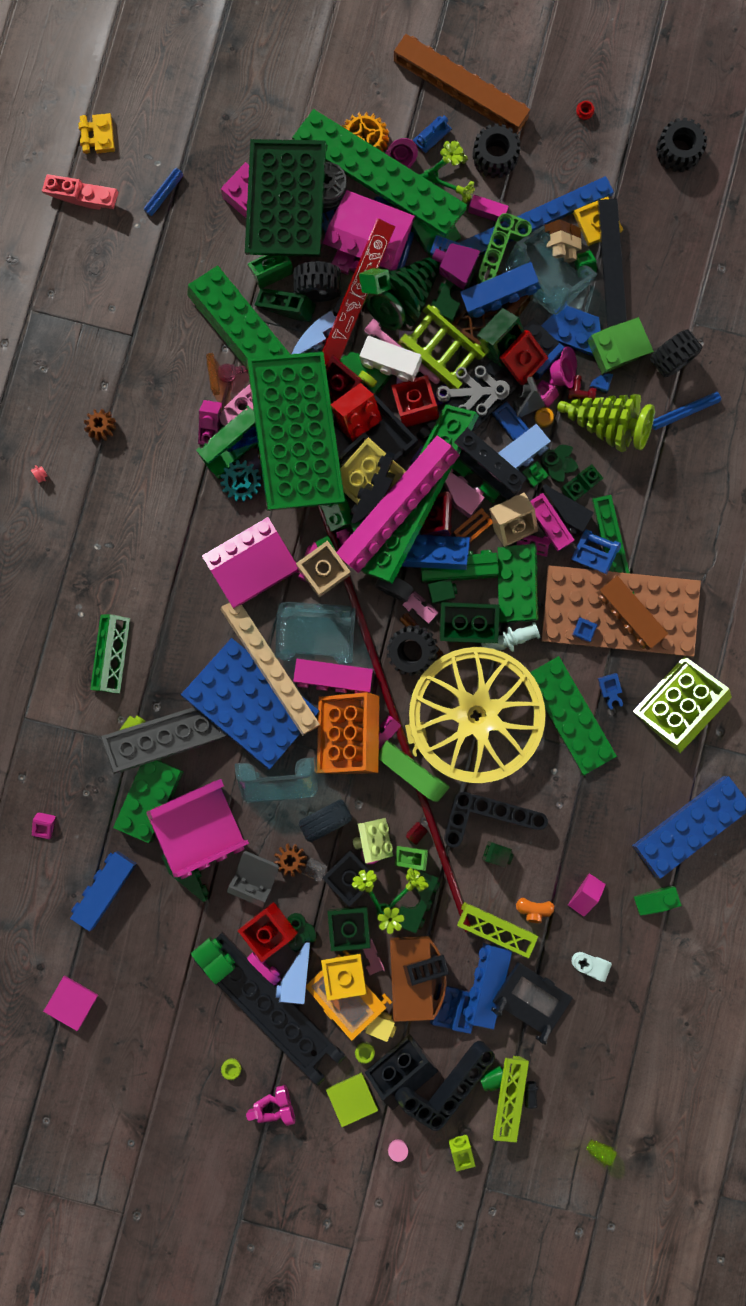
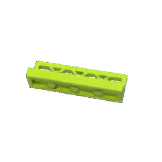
[457,902,538,958]
[493,1056,529,1142]

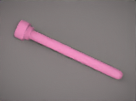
[364,319,440,384]

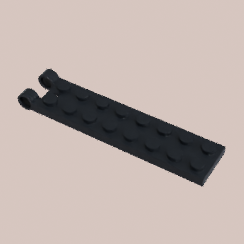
[416,318,559,442]
[194,932,346,1086]

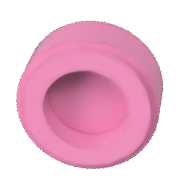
[388,1139,408,1162]

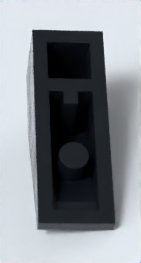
[540,484,594,535]

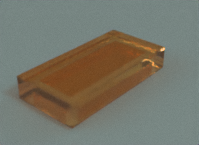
[206,353,221,396]

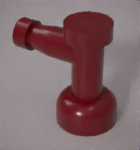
[568,375,596,402]

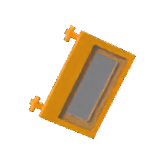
[306,950,392,1041]

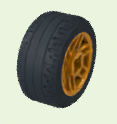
[299,800,352,842]

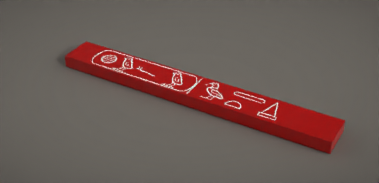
[322,218,396,366]

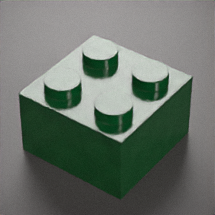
[477,308,524,368]
[327,906,370,952]

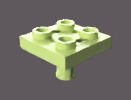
[353,818,393,863]

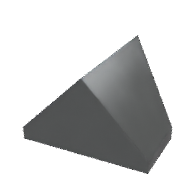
[513,377,545,417]

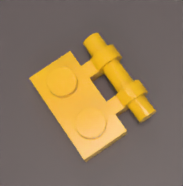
[78,113,115,154]

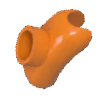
[516,898,554,923]

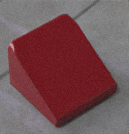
[406,822,428,845]

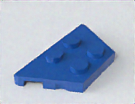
[541,305,601,356]

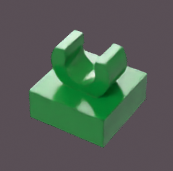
[522,461,549,488]

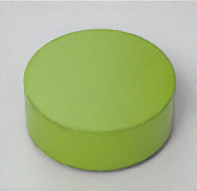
[358,371,377,388]
[355,1042,375,1064]
[221,1058,242,1080]

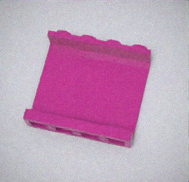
[146,779,249,879]

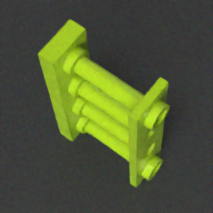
[397,304,486,389]

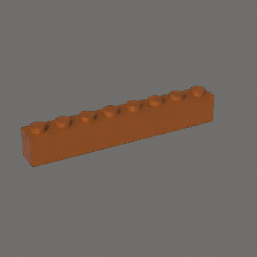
[393,34,530,135]

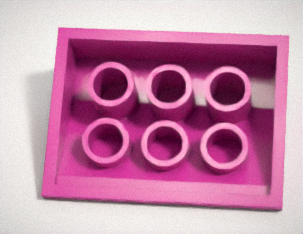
[323,190,415,271]
[202,517,299,609]

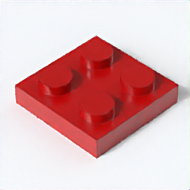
[500,330,548,385]

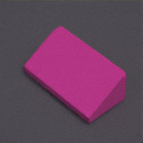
[468,195,509,223]

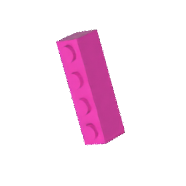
[293,659,373,693]

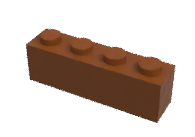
[597,575,668,650]

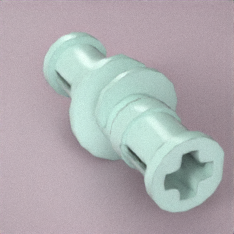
[481,622,540,652]

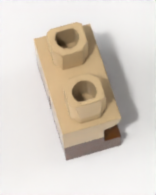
[544,219,582,263]

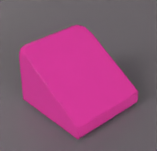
[537,380,559,408]
[32,813,56,839]

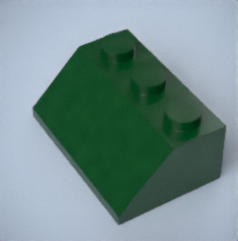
[440,602,500,643]

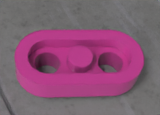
[247,952,281,985]

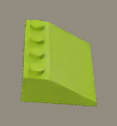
[633,656,732,753]

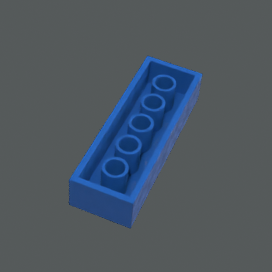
[632,776,746,879]

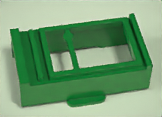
[196,406,258,479]

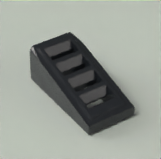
[403,955,449,986]

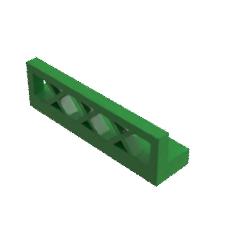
[90,614,130,694]

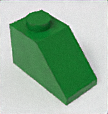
[633,885,681,916]

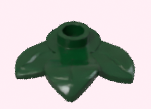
[541,445,578,482]
[287,913,317,952]

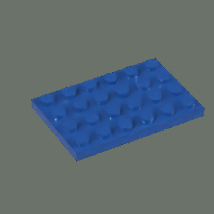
[181,638,319,770]

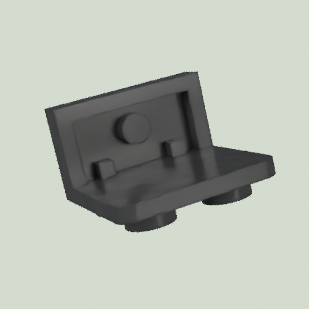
[227,851,279,908]

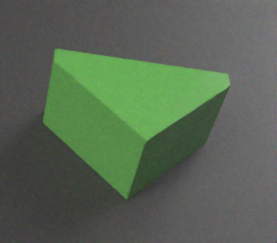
[395,846,428,871]

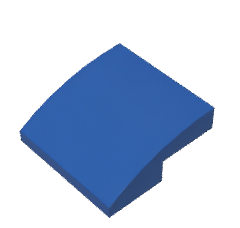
[430,984,473,1034]

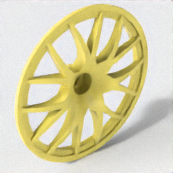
[409,647,545,783]

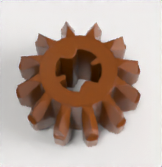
[84,408,116,441]
[274,843,307,877]

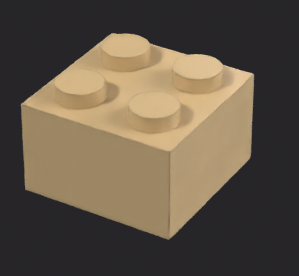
[490,493,538,547]
[296,541,351,598]

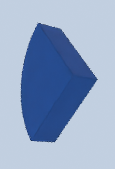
[589,373,613,394]

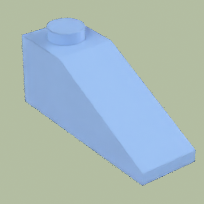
[276,943,310,1004]

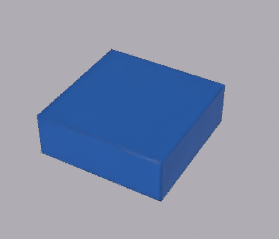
[572,617,598,643]

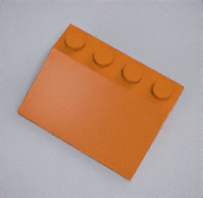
[317,692,380,774]

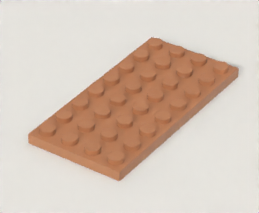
[541,565,701,657]

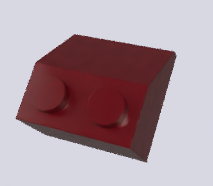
[325,355,362,402]
[421,491,452,536]

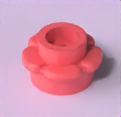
[31,465,48,483]

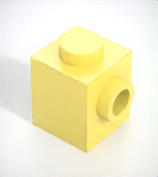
[365,1012,397,1042]

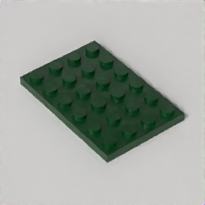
[245,139,326,257]

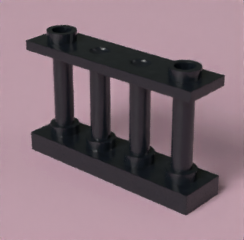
[454,427,527,501]

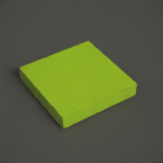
[326,1072,378,1127]

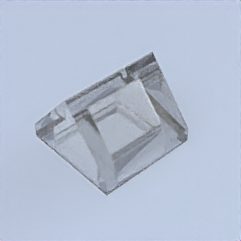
[303,858,328,882]

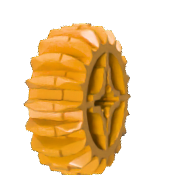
[342,111,389,152]

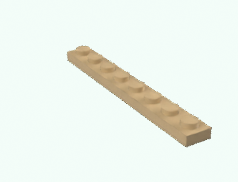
[221,602,320,736]

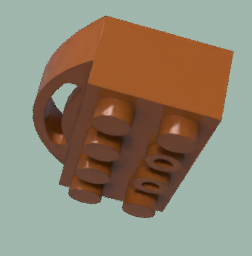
[390,936,446,1022]

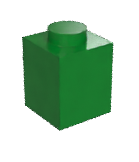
[359,268,391,295]

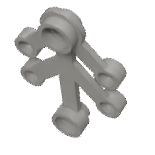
[436,366,510,416]

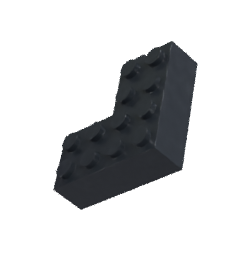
[332,385,418,465]

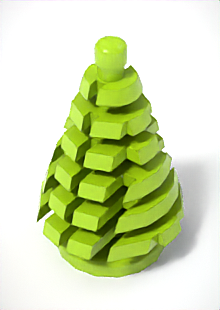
[557,394,655,452]

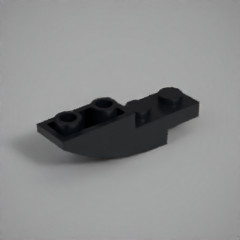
[350,451,395,524]

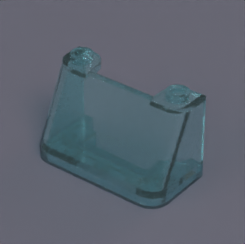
[505,226,597,315]
[275,602,356,664]
[235,757,318,802]

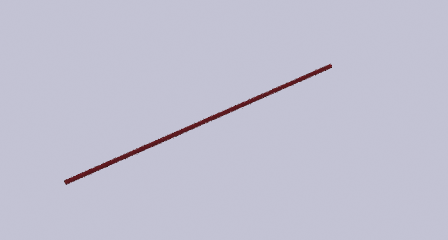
[318,506,471,932]

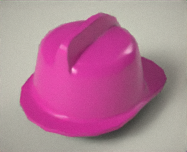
[385,138,418,169]
[549,346,577,388]

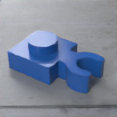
[597,673,623,709]

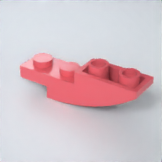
[42,174,119,210]

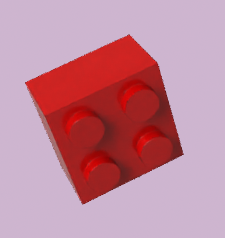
[391,375,439,427]
[330,383,382,442]
[238,902,297,962]

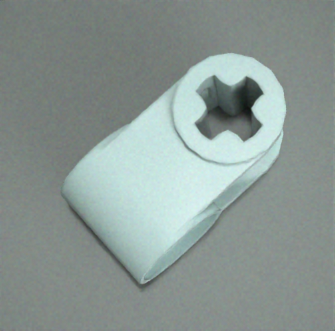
[571,952,612,982]

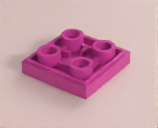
[43,976,98,1031]

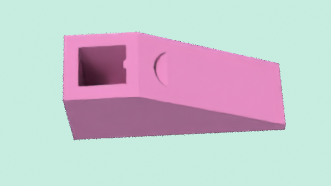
[444,469,485,518]

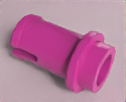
[336,529,351,546]

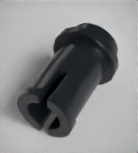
[525,1081,539,1109]

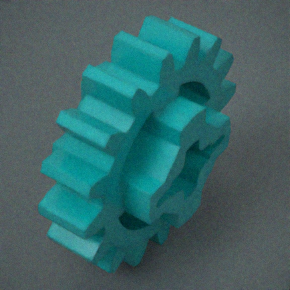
[220,460,261,502]

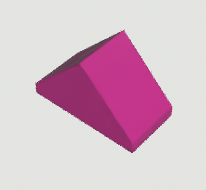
[568,873,606,916]

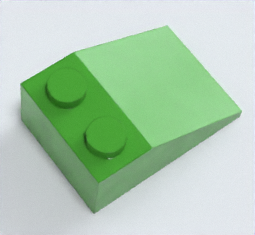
[587,317,654,374]

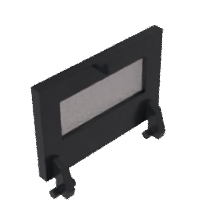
[491,962,573,1045]

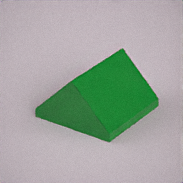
[247,255,293,289]

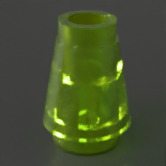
[586,1139,617,1167]

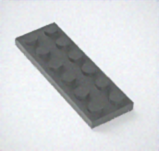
[101,707,226,774]

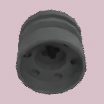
[323,162,347,213]

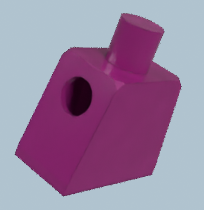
[432,243,480,290]

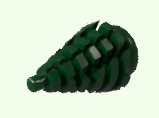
[367,258,441,331]

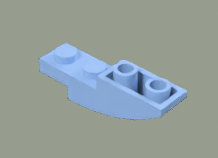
[292,311,336,354]

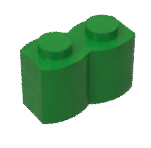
[191,937,235,985]

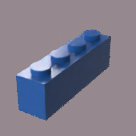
[460,262,541,318]
[70,851,137,932]
[465,943,512,1029]

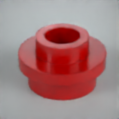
[576,101,595,120]

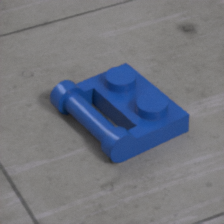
[571,529,621,575]

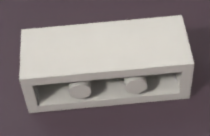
[359,336,422,382]

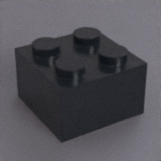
[322,849,378,907]

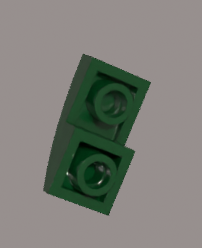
[560,464,604,501]

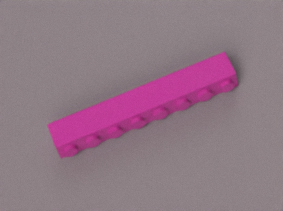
[336,435,460,573]

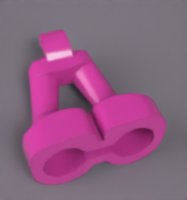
[246,1085,295,1126]

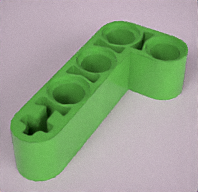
[476,213,532,284]
[379,740,450,802]

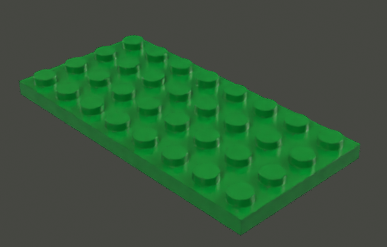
[247,352,345,511]

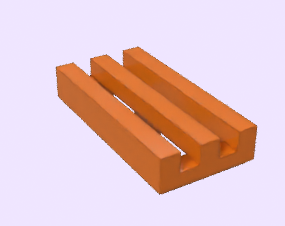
[453,508,493,543]

